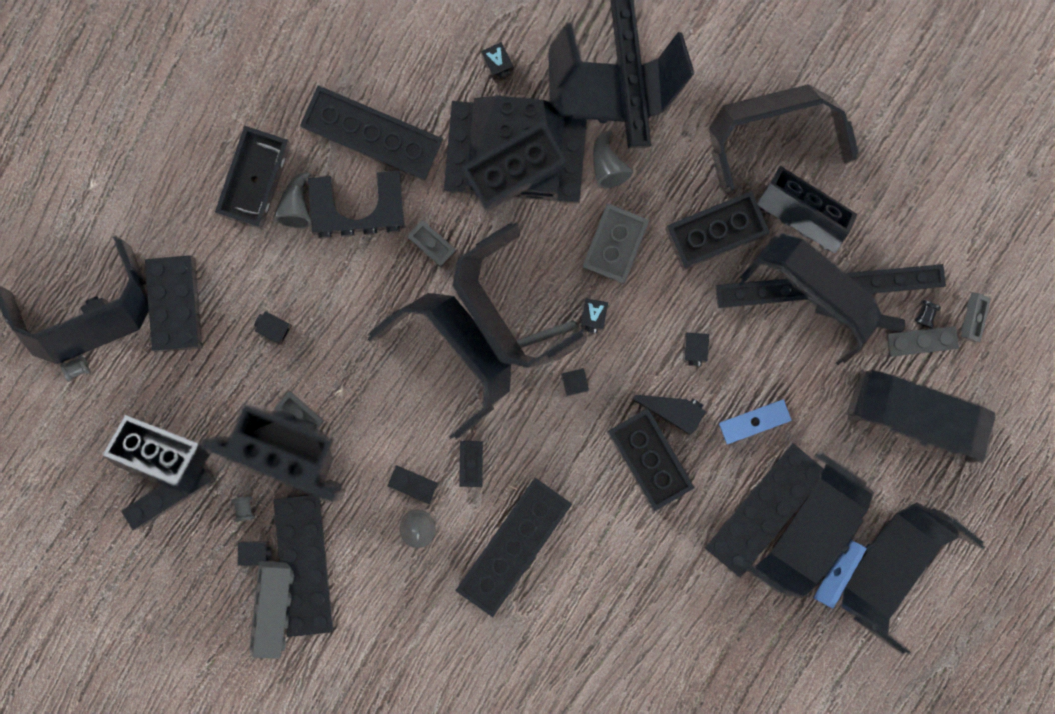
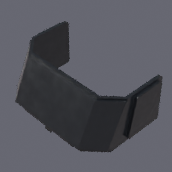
[548,22,694,123]
[709,84,859,194]
[452,222,587,368]
[739,233,882,365]
[0,236,149,364]
[367,293,511,440]
[846,370,996,463]
[743,452,875,599]
[842,502,986,655]

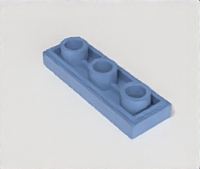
[719,399,792,445]
[813,540,867,609]

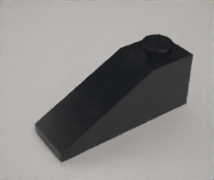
[632,395,706,435]

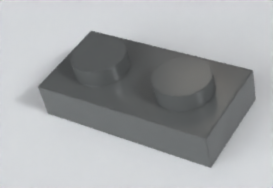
[407,220,456,267]
[961,292,991,343]
[274,391,325,438]

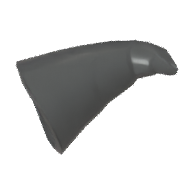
[593,131,633,188]
[274,172,311,229]
[400,509,436,548]

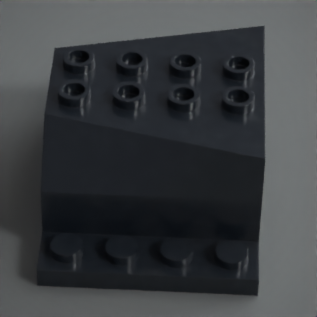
[444,96,587,203]
[200,404,346,503]

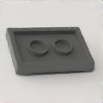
[582,203,650,284]

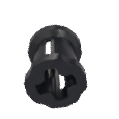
[914,300,941,329]

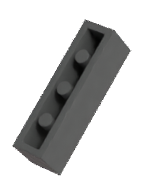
[249,561,294,659]

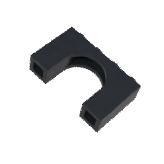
[308,171,405,239]

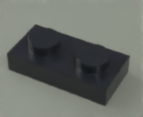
[459,441,483,487]
[387,465,438,504]

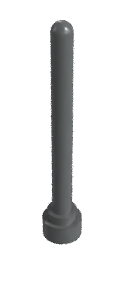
[516,321,578,348]

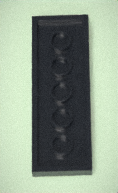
[300,85,443,181]
[704,443,824,578]
[455,478,572,617]
[273,495,334,637]

